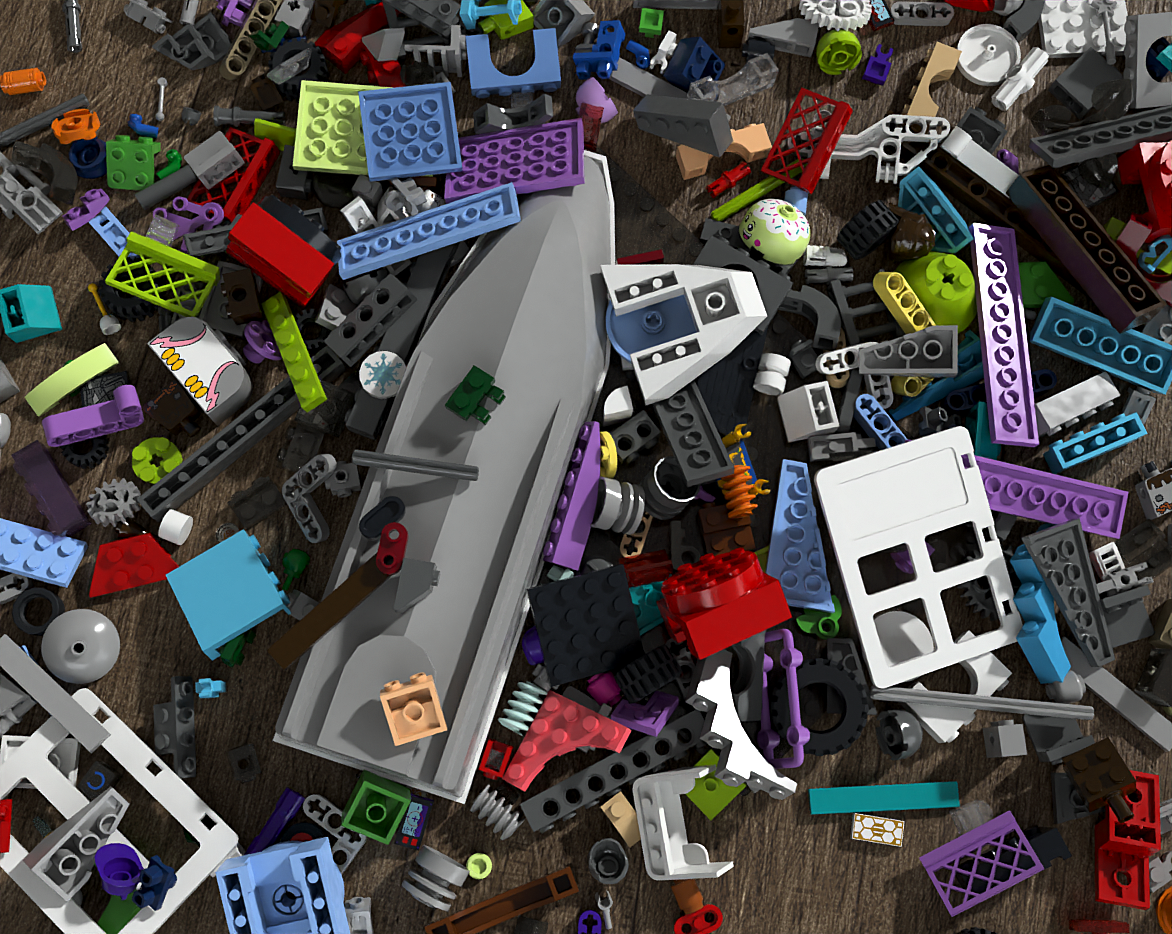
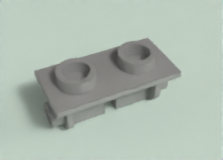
[124,0,173,34]

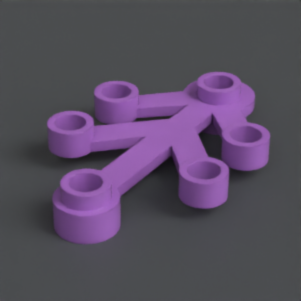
[149,197,224,254]

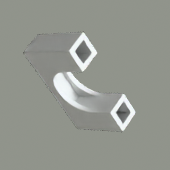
[898,630,1012,743]

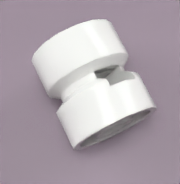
[753,353,791,396]

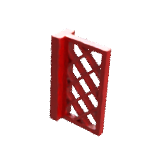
[761,87,853,195]
[187,127,280,223]

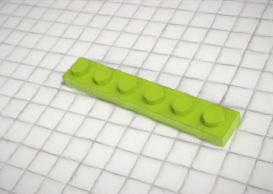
[261,291,327,412]

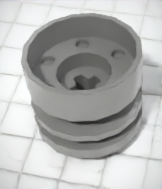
[590,476,645,535]
[401,845,470,911]

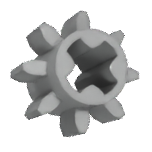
[532,664,559,692]

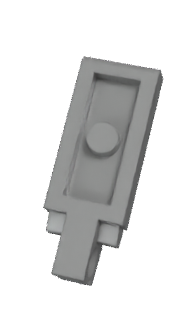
[807,432,876,462]

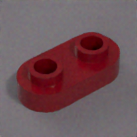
[376,522,409,575]

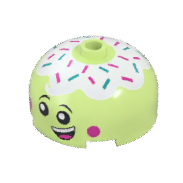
[739,199,810,265]

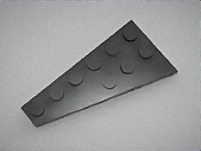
[1021,518,1115,667]

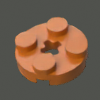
[51,109,100,144]

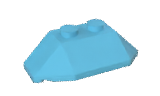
[898,166,974,254]

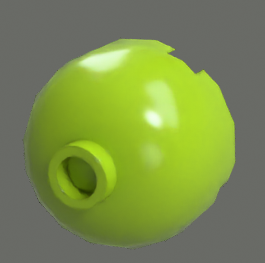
[816,29,862,75]

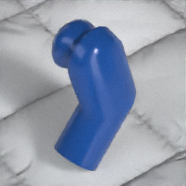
[626,39,651,69]
[128,114,159,139]

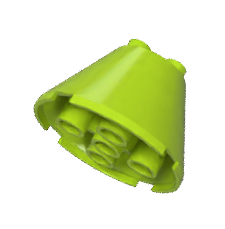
[894,251,977,334]

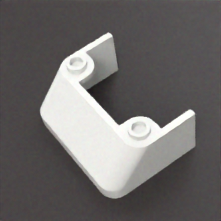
[633,764,734,880]

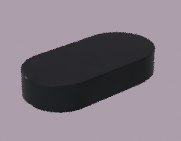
[359,496,406,540]

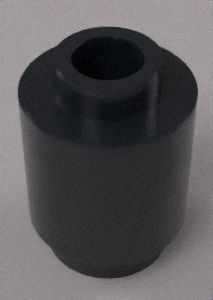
[742,39,775,65]

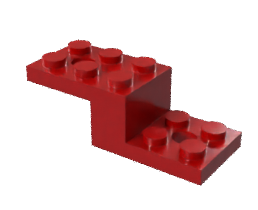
[1095,770,1161,910]

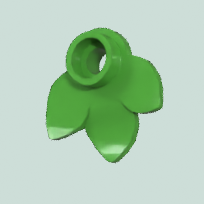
[796,595,842,640]

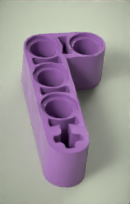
[42,385,144,447]

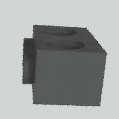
[610,410,661,465]

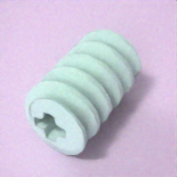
[498,681,548,737]

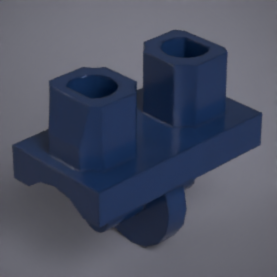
[132,855,177,911]

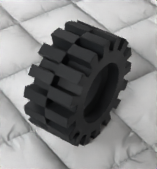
[295,309,332,355]
[60,435,109,469]

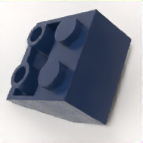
[663,36,725,101]

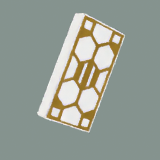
[850,813,904,847]

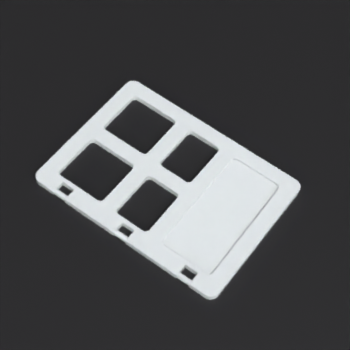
[814,426,1023,688]

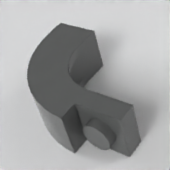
[1002,0,1044,43]
[473,94,553,134]
[778,285,841,351]

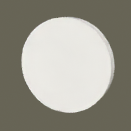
[956,24,1021,86]
[861,611,934,683]

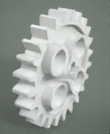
[799,0,872,31]

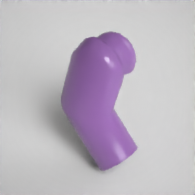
[996,149,1019,175]

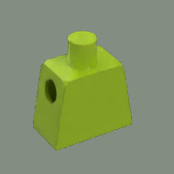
[478,0,534,39]

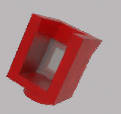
[478,738,514,780]

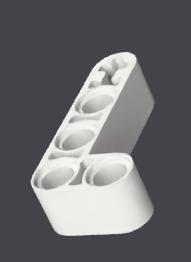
[940,126,1019,198]

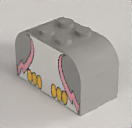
[147,317,253,426]

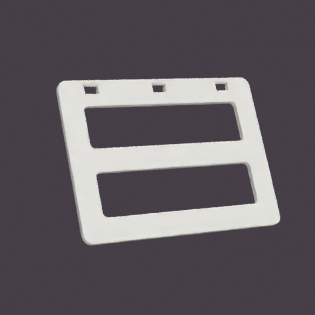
[0,688,238,934]

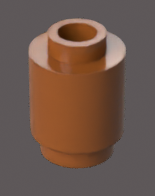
[670,879,704,915]

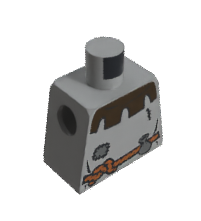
[1135,461,1172,521]

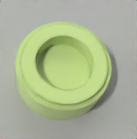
[466,853,492,879]

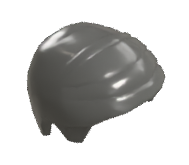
[587,838,629,884]

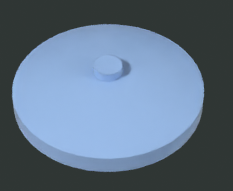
[605,295,697,364]

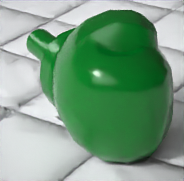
[282,549,310,591]

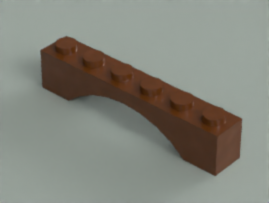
[424,865,579,934]

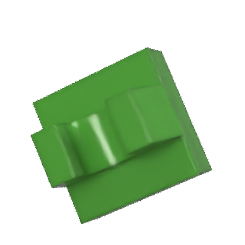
[639,8,664,38]

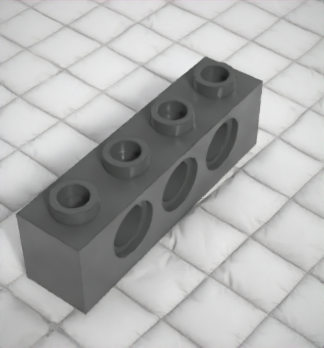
[324,273,417,367]

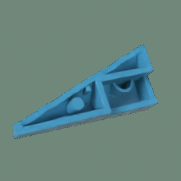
[889,330,984,422]

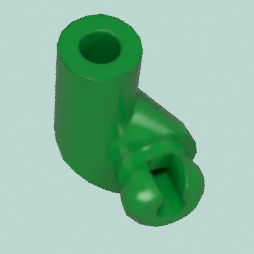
[157,149,182,179]

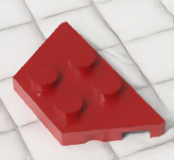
[89,532,179,598]

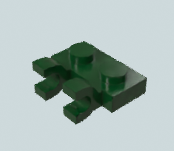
[445,365,506,425]
[220,627,256,667]

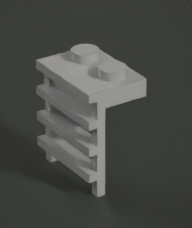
[404,25,467,77]

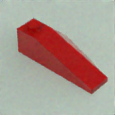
[314,1,404,74]

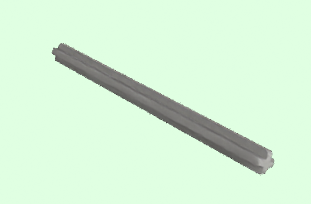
[870,686,1094,720]

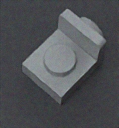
[1120,386,1156,424]
[344,897,374,934]

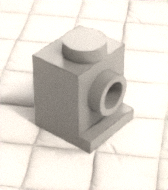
[352,174,384,214]

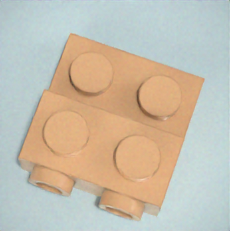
[380,672,447,746]

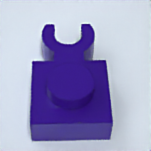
[862,44,893,86]

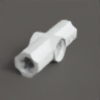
[991,47,1049,111]

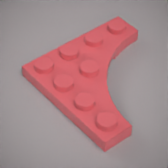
[502,690,632,792]

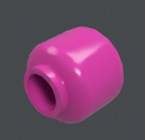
[587,670,622,706]

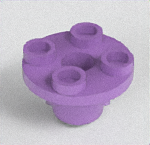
[243,320,282,363]

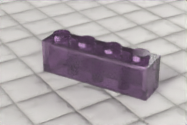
[11,440,91,538]

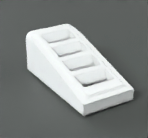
[1089,541,1125,577]

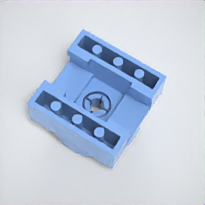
[215,837,350,934]

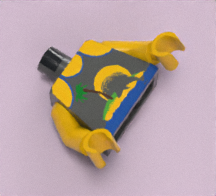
[700,424,770,495]

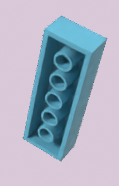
[1030,297,1172,395]

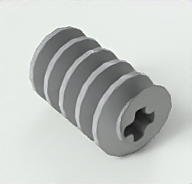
[470,784,526,840]

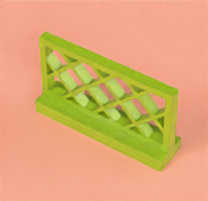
[105,231,221,317]

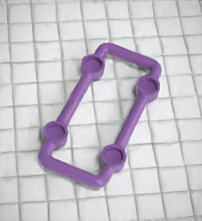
[757,629,810,769]

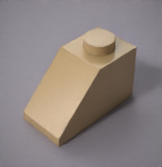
[600,791,641,848]

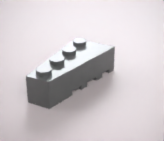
[633,94,733,158]

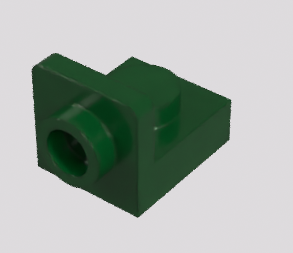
[249,21,289,51]

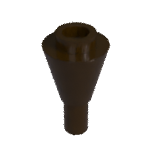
[115,517,163,545]

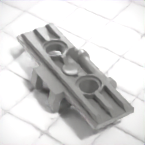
[0,152,63,235]

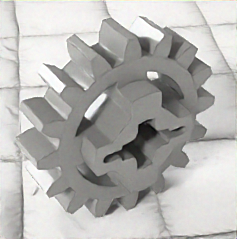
[86,479,141,527]

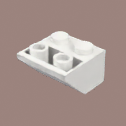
[777,381,839,442]

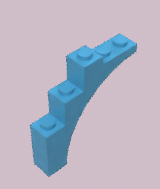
[1010,523,1071,684]

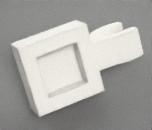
[650,31,678,74]

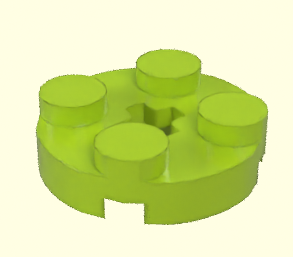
[132,437,182,485]

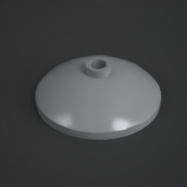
[41,609,120,684]

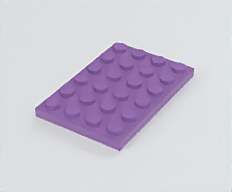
[444,118,585,204]

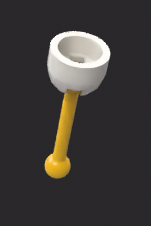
[88,283,121,335]

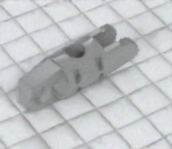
[1096,562,1154,597]

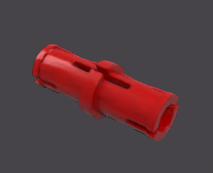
[706,161,751,198]

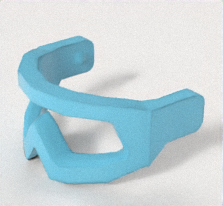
[1138,235,1172,274]

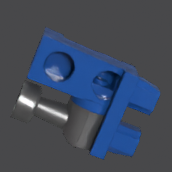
[573,20,625,80]

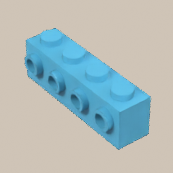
[1043,412,1147,474]

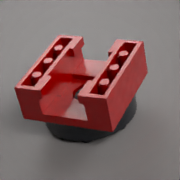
[226,194,341,309]

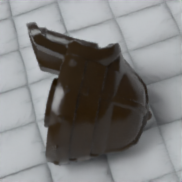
[889,202,935,263]

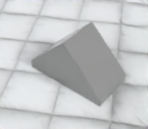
[362,28,405,61]

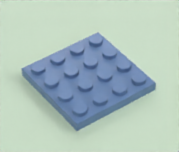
[358,82,462,182]

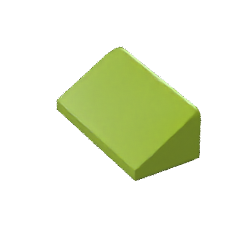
[254,118,296,151]

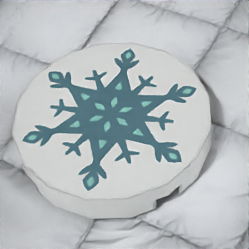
[359,351,406,399]

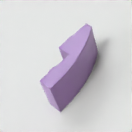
[62,189,110,231]

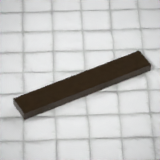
[267,553,394,671]

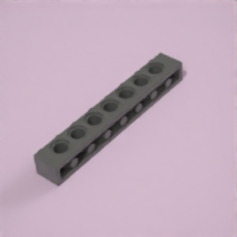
[520,709,708,833]

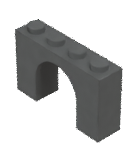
[693,235,793,335]

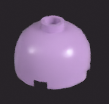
[575,77,618,124]

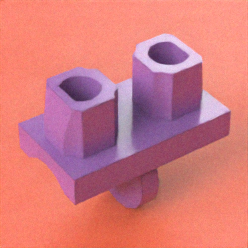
[216,0,254,27]

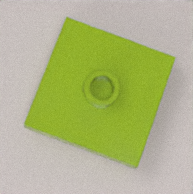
[686,748,747,821]

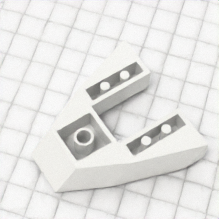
[600,264,767,405]

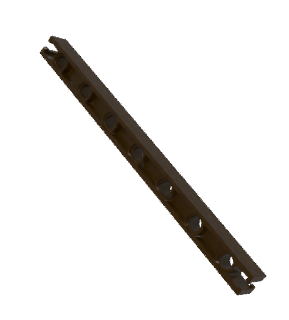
[883,110,1146,331]

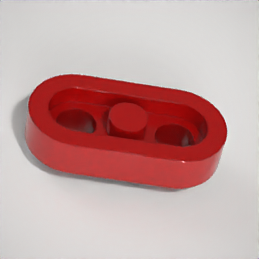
[673,904,723,934]

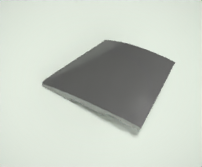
[152,12,232,71]

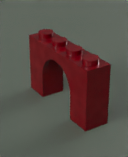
[1114,212,1172,307]

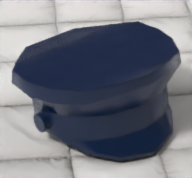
[68,136,107,179]

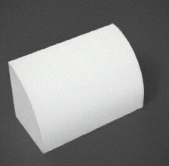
[602,386,633,427]

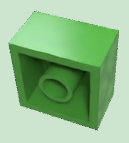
[341,769,411,845]

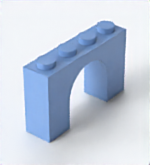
[466,28,561,98]

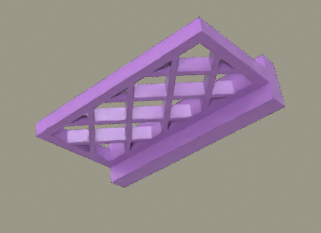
[919,810,1044,917]

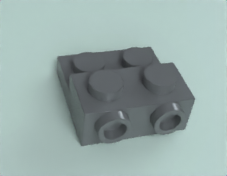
[957,107,1008,155]

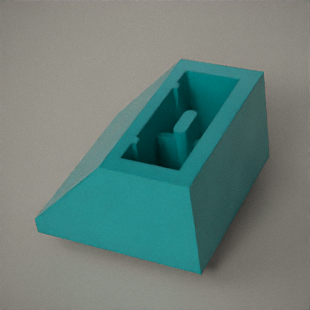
[0,284,62,343]

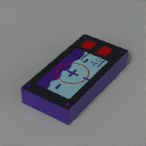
[394,793,434,851]

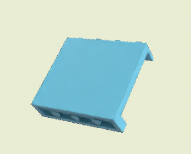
[166,529,291,660]

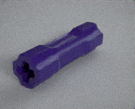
[244,787,306,855]

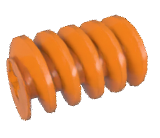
[721,465,758,518]

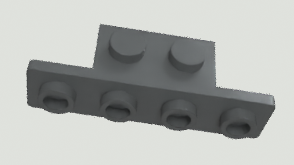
[153,676,196,778]

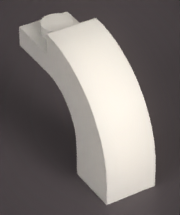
[340,196,411,276]

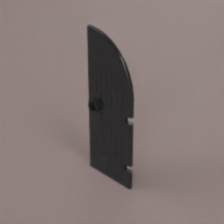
[696,325,769,441]

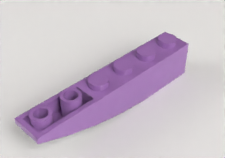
[543,421,601,571]

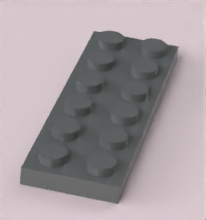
[652,380,735,487]

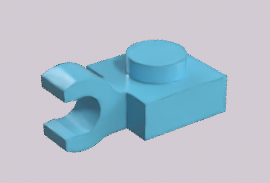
[195,678,226,698]

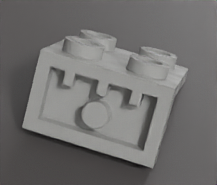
[184,131,245,190]

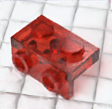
[618,549,673,587]

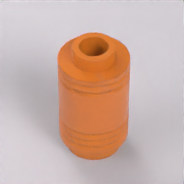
[0,68,46,95]

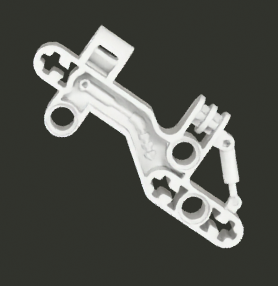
[788,110,950,184]

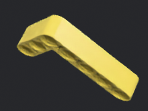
[873,272,936,397]

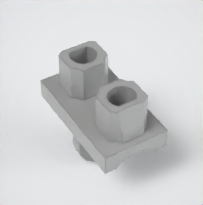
[384,177,427,216]

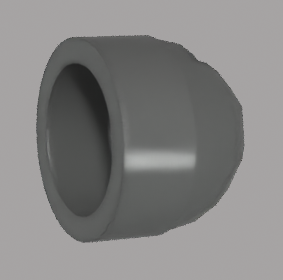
[182,107,201,126]

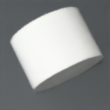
[158,509,193,545]

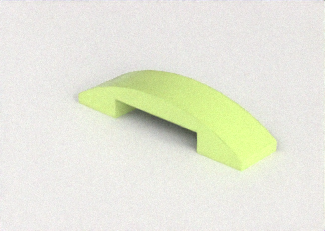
[24,343,119,417]

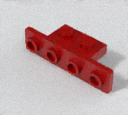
[360,43,408,88]

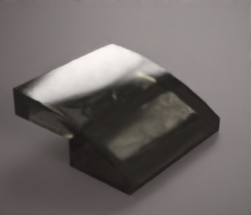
[1114,519,1172,587]

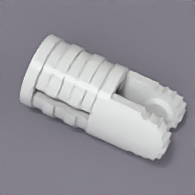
[803,245,848,267]

